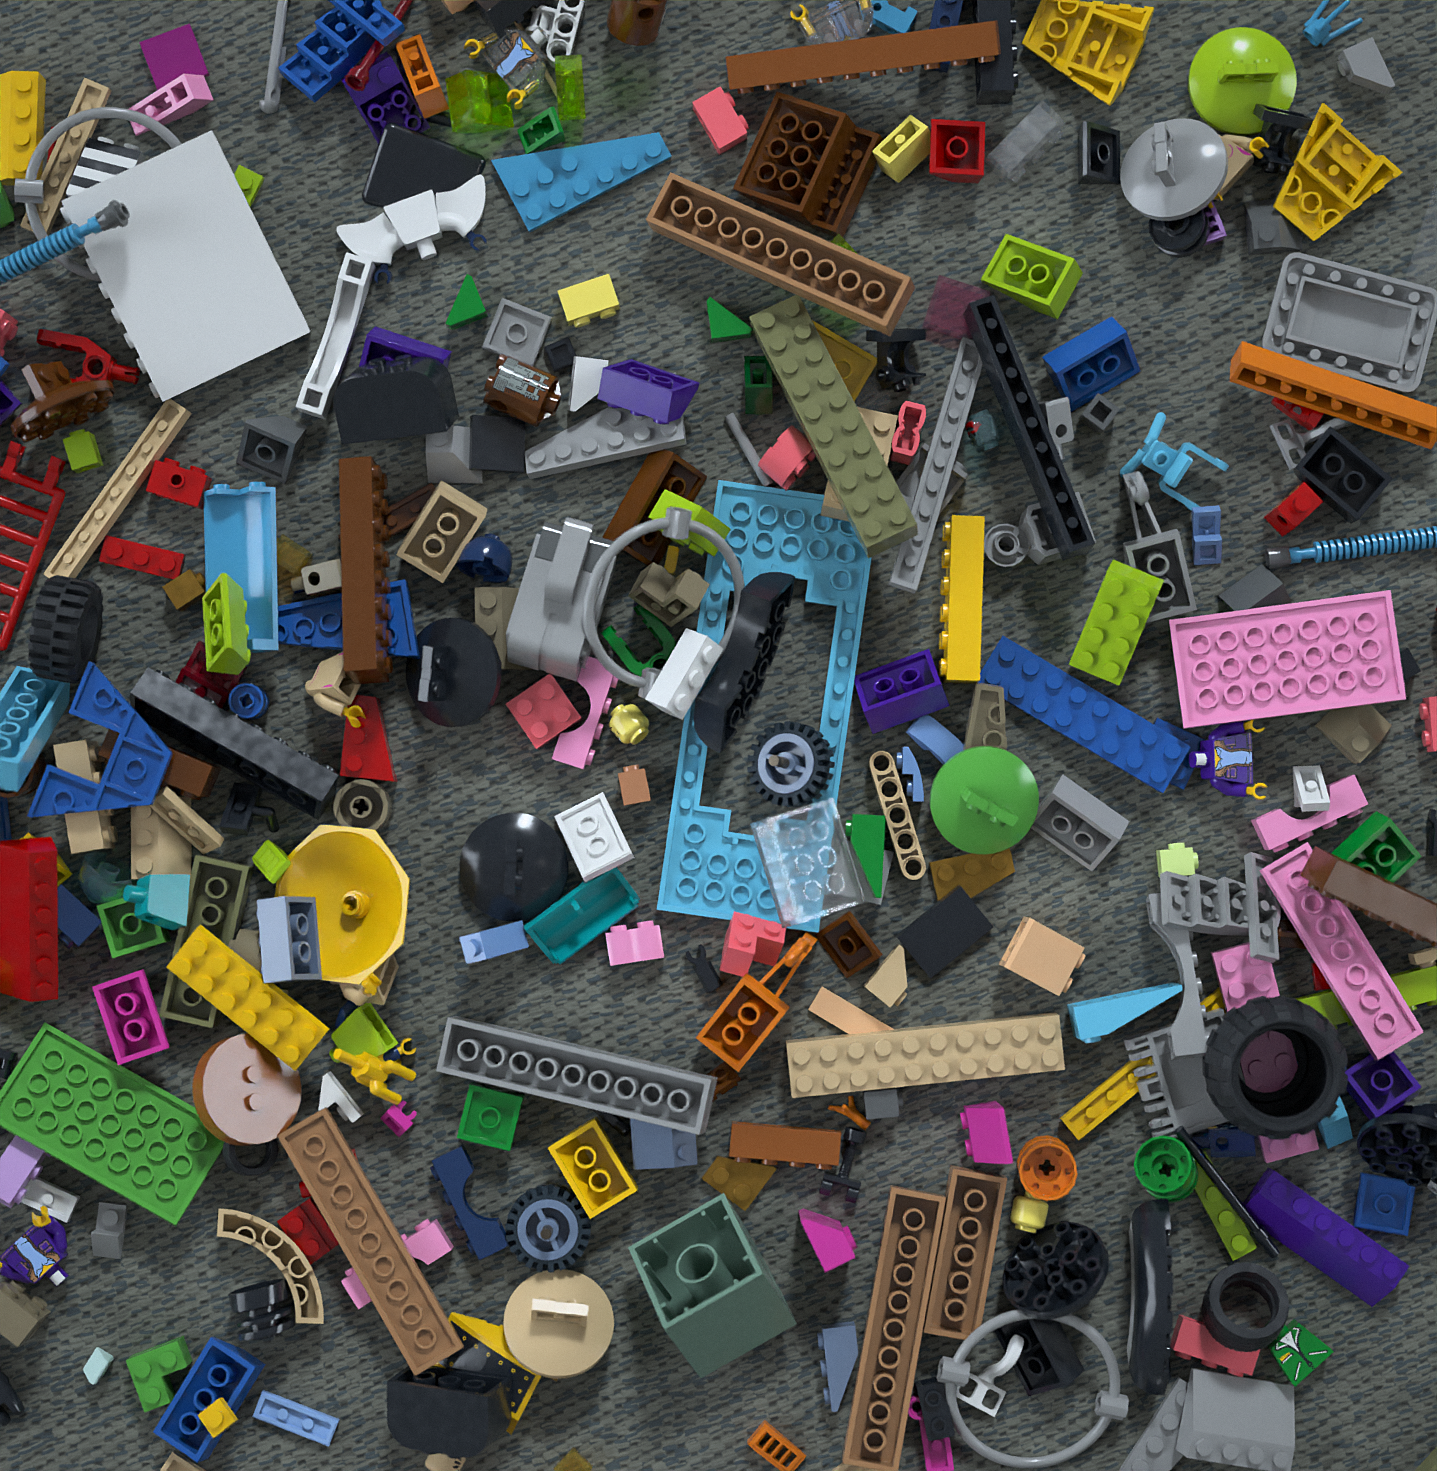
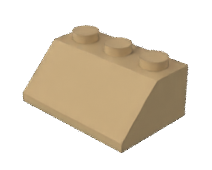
[131,797,192,879]

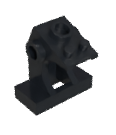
[1251,103,1314,174]
[866,328,926,393]

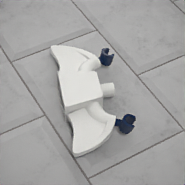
[336,175,487,284]

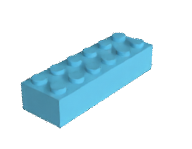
[0,666,70,791]

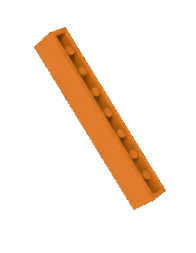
[1230,341,1437,449]

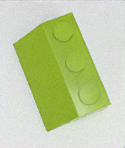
[202,573,251,675]

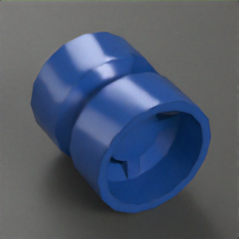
[228,683,269,720]

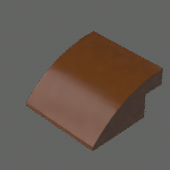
[733,92,884,240]

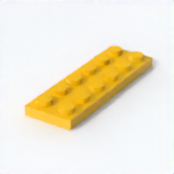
[167,924,329,1071]

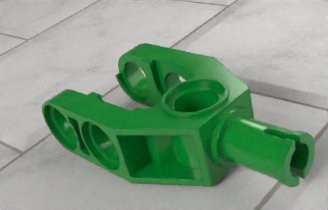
[601,604,677,677]

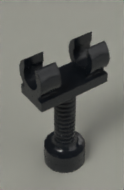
[819,1126,867,1203]

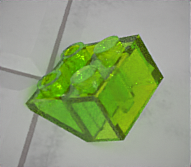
[445,70,514,134]

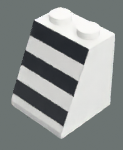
[66,137,146,197]

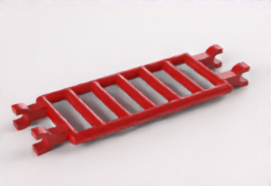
[0,441,66,651]

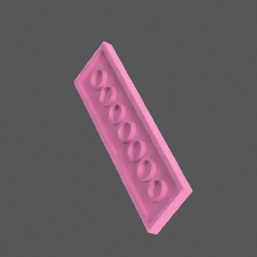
[1259,842,1424,1060]
[1210,942,1319,1163]

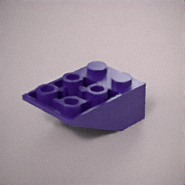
[341,51,430,144]

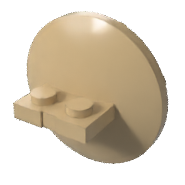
[503,1269,614,1379]

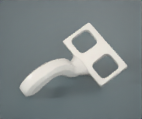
[956,1334,1024,1417]

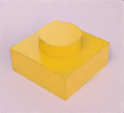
[198,1397,238,1438]

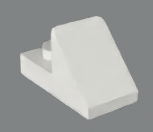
[1293,765,1330,812]
[318,1071,364,1123]

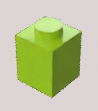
[62,429,104,473]

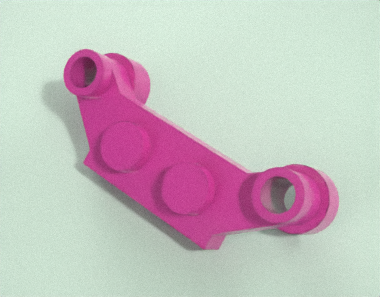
[908,1395,954,1471]

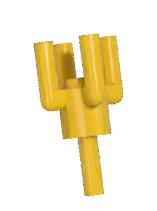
[333,1048,416,1105]

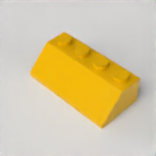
[0,71,46,185]

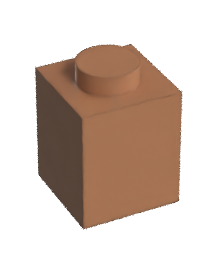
[618,764,651,806]

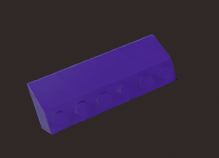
[1243,1167,1410,1307]

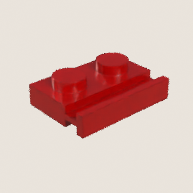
[277,1197,339,1265]

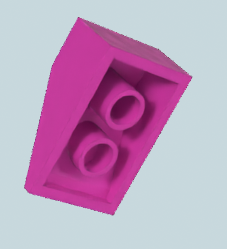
[960,1100,1013,1164]

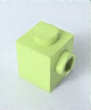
[1156,843,1199,877]

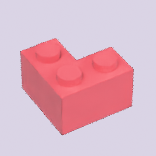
[720,911,786,977]

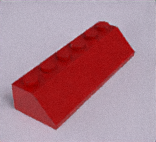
[0,837,58,1002]

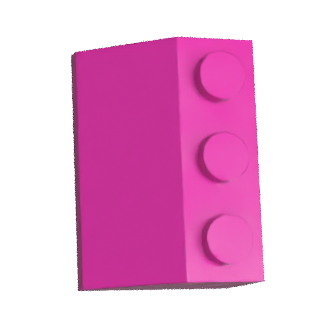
[92,969,170,1065]
[799,1208,857,1272]

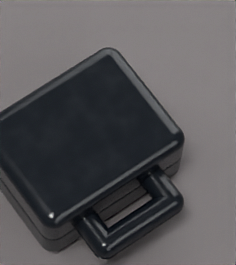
[362,103,486,207]

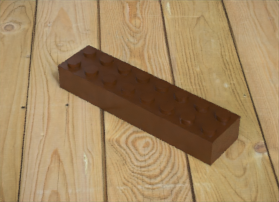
[339,456,393,684]

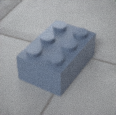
[256,896,322,983]

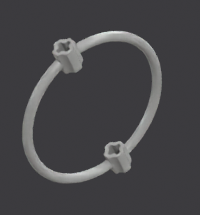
[14,107,182,282]
[583,507,745,698]
[937,1310,1129,1469]

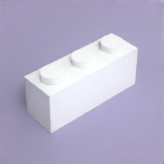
[645,628,723,720]

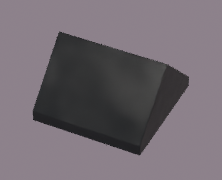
[1078,121,1120,184]

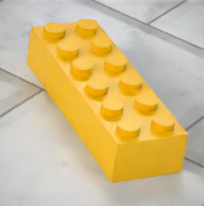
[938,515,985,684]

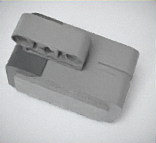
[506,517,616,681]

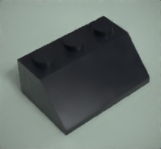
[994,1309,1085,1396]

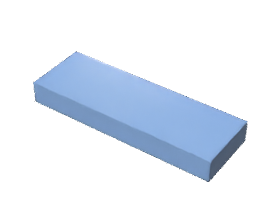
[252,1390,340,1447]

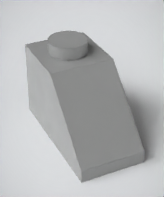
[1337,37,1395,94]

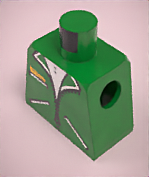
[1265,1319,1334,1386]

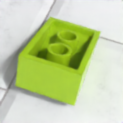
[981,234,1083,319]

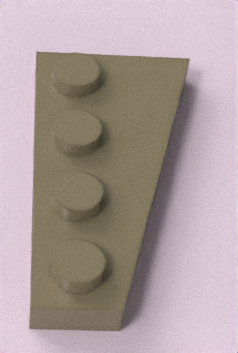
[963,682,1007,750]

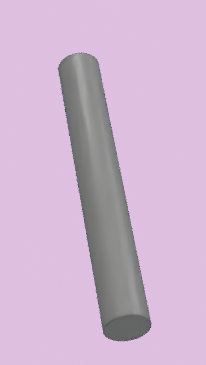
[724,413,774,487]

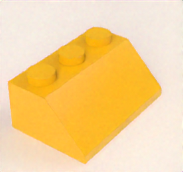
[548,1117,638,1219]

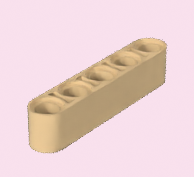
[868,751,926,880]

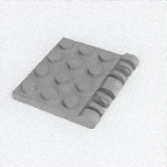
[1123,1008,1246,1139]

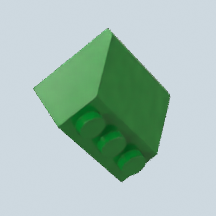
[1331,811,1422,912]

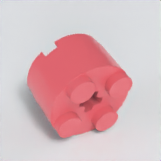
[758,425,816,491]

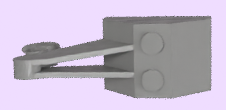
[1122,471,1197,623]

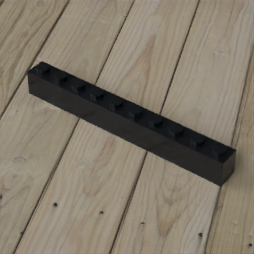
[963,295,1095,561]

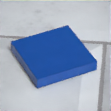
[1352,1172,1416,1236]

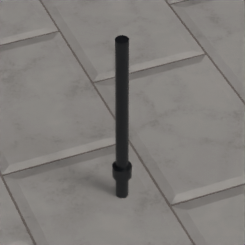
[1174,1126,1280,1258]

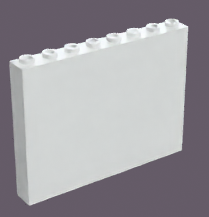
[60,130,310,402]

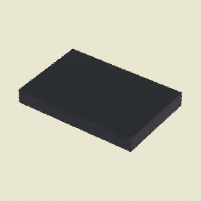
[896,885,994,978]

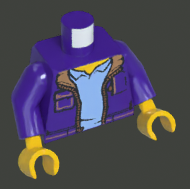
[1189,720,1267,800]
[0,1206,69,1287]

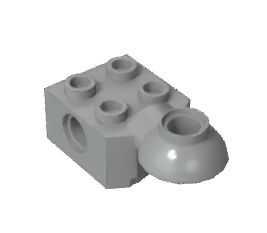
[984,492,1096,567]

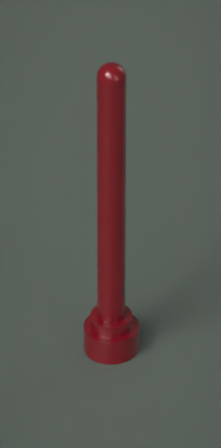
[345,0,414,91]

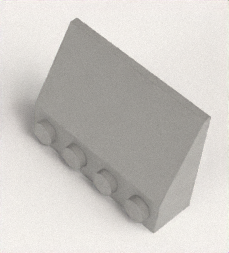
[1176,1368,1295,1471]

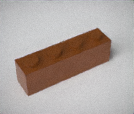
[729,1121,841,1170]

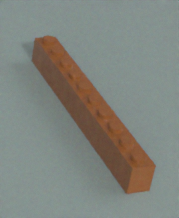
[726,20,1001,94]

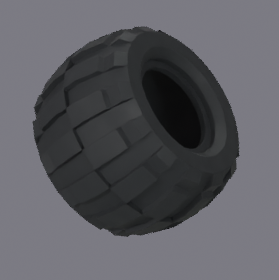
[1202,995,1348,1140]

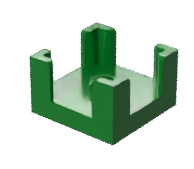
[457,1082,525,1151]

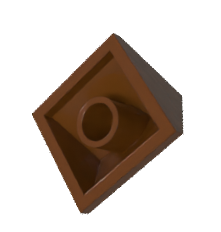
[815,910,882,978]

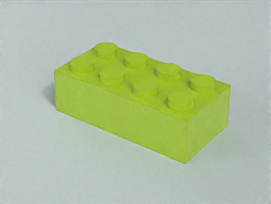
[1069,560,1164,686]

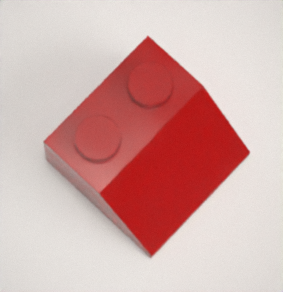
[929,119,985,183]

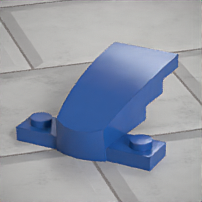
[278,0,405,103]

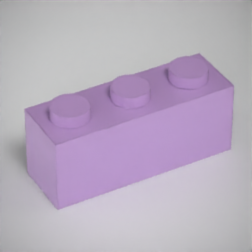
[0,1135,51,1208]

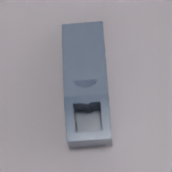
[817,1321,858,1412]

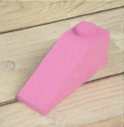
[129,74,213,135]

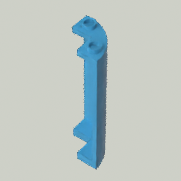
[204,482,278,653]

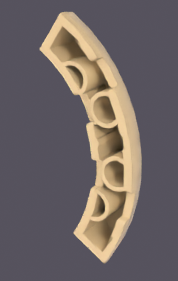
[217,1209,323,1324]

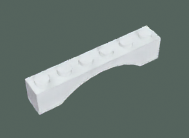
[296,252,376,420]

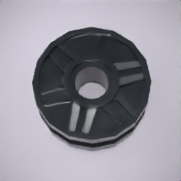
[1148,209,1210,258]

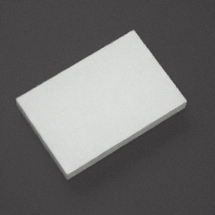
[554,792,634,882]

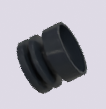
[228,1278,296,1341]

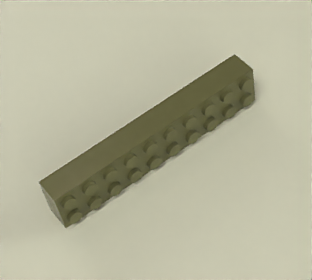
[749,295,918,558]

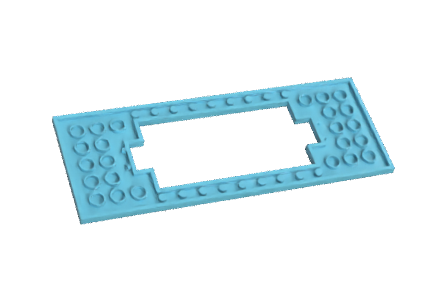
[657,480,872,933]

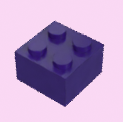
[1345,1051,1422,1120]

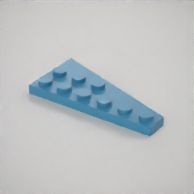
[491,132,672,233]

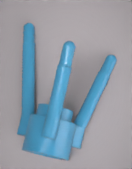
[1303,0,1363,46]

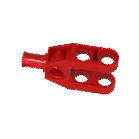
[36,329,140,385]

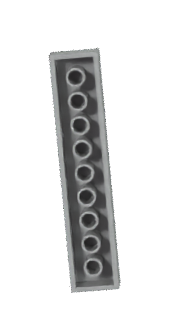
[436,1016,717,1135]

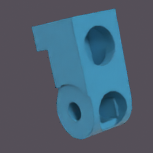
[865,0,918,34]

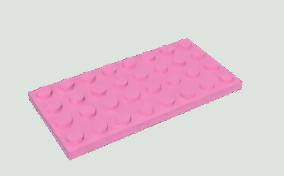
[1169,590,1406,729]

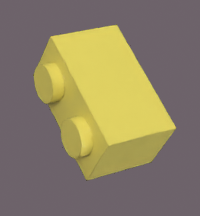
[872,115,930,183]
[558,274,620,328]

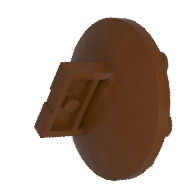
[11,361,116,443]

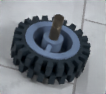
[747,721,835,808]
[505,1184,592,1273]

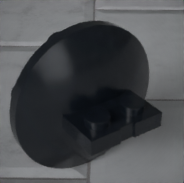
[406,618,502,727]
[459,813,569,922]
[1357,1103,1437,1187]
[1003,1221,1109,1320]

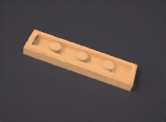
[808,986,894,1034]

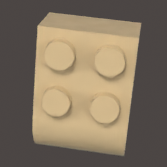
[396,480,487,583]

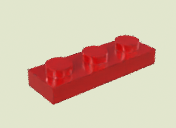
[99,535,186,580]

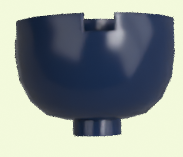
[457,534,512,583]

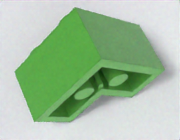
[126,1336,192,1412]

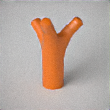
[828,1096,871,1130]

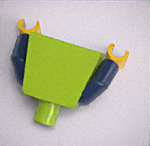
[329,1000,416,1063]

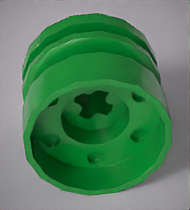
[1134,1135,1199,1203]

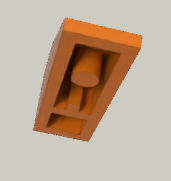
[395,34,449,119]

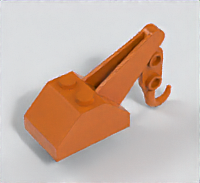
[696,931,818,1072]

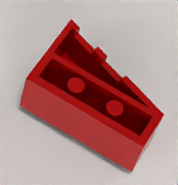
[340,695,397,782]

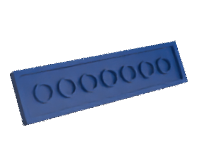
[979,636,1191,794]

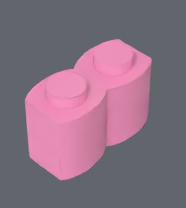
[605,920,664,966]

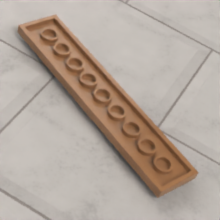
[277,1107,464,1376]

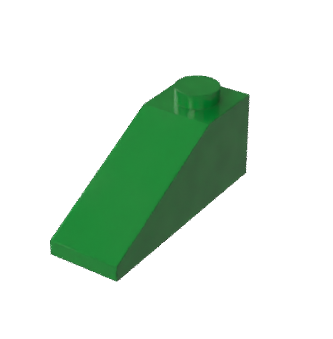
[845,814,885,898]

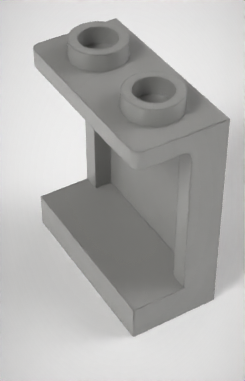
[896,443,968,516]

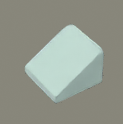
[83,1347,114,1385]

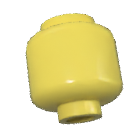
[609,704,649,745]
[1010,1191,1048,1233]

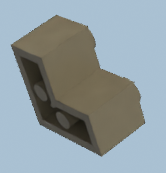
[628,562,710,627]

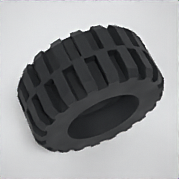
[28,575,103,684]

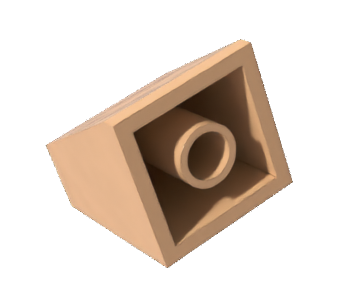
[999,916,1085,996]

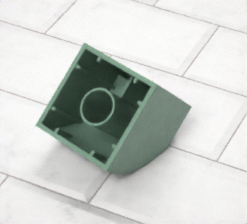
[628,1193,797,1378]

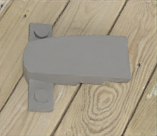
[1160,852,1281,963]

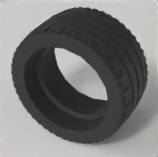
[1202,1262,1289,1352]

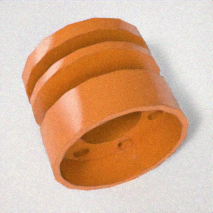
[1017,1135,1077,1201]

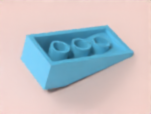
[1067,982,1183,1043]

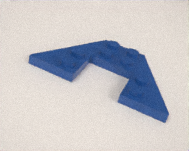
[27,662,173,817]

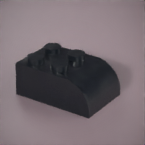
[1293,426,1393,524]

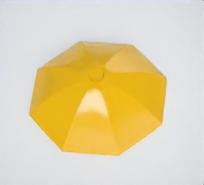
[275,825,410,984]

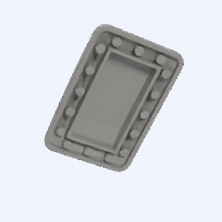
[1261,252,1437,393]

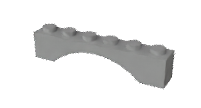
[1146,893,1210,1060]

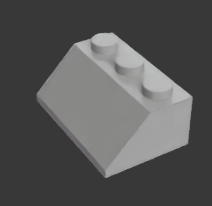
[1031,774,1130,871]

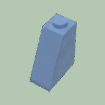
[459,921,529,964]

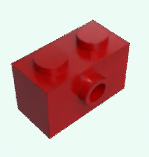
[146,458,212,509]

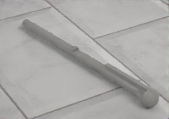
[259,0,288,114]

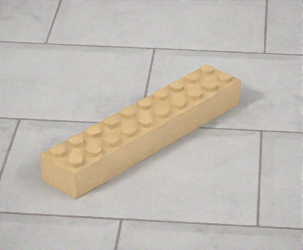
[785,1012,1065,1098]

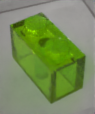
[555,54,586,120]

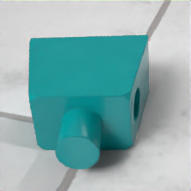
[123,874,190,930]

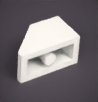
[568,356,608,411]

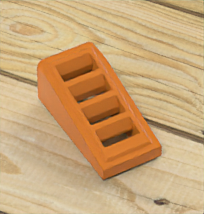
[747,1420,807,1471]

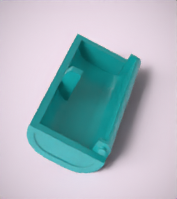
[523,867,640,965]

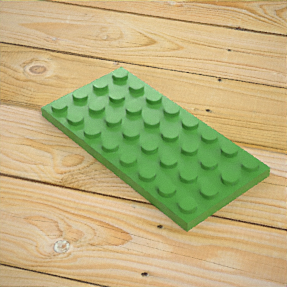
[0,1023,224,1227]

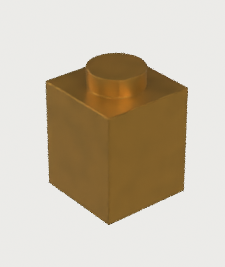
[162,569,205,612]

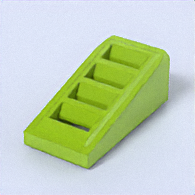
[252,840,291,884]

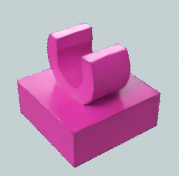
[380,1101,417,1138]

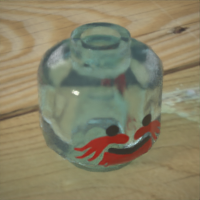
[965,409,1005,451]

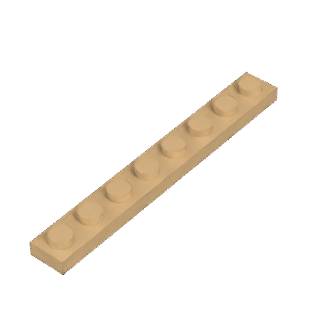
[43,399,192,578]

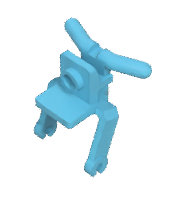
[1120,412,1229,511]

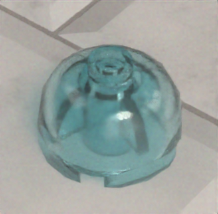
[77,852,134,903]

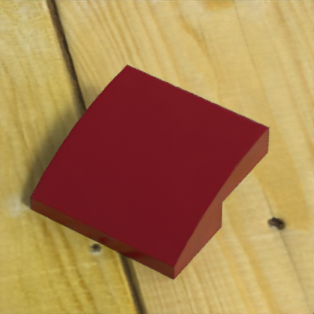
[175,641,247,710]

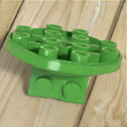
[930,746,1039,854]

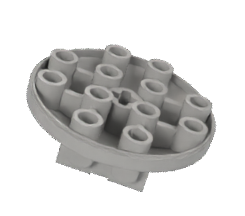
[1120,118,1228,221]

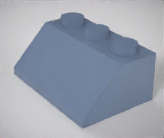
[630,1118,697,1170]

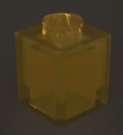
[276,534,313,576]

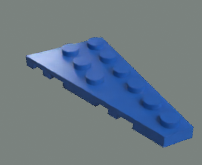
[278,579,420,659]

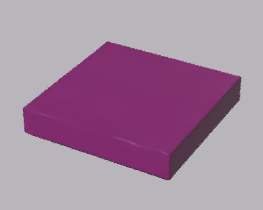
[139,23,210,90]

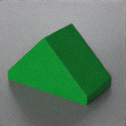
[517,107,565,154]
[445,274,488,330]
[707,297,753,343]

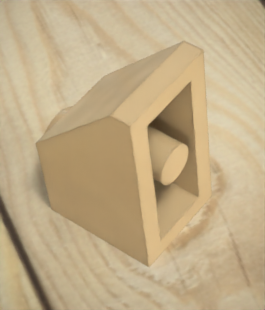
[864,944,908,1007]

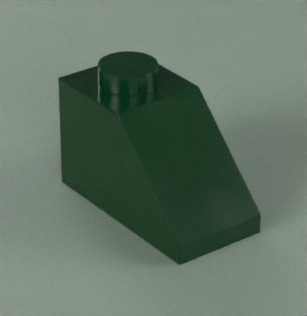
[744,356,773,415]

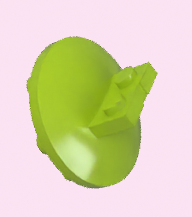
[1188,27,1297,136]

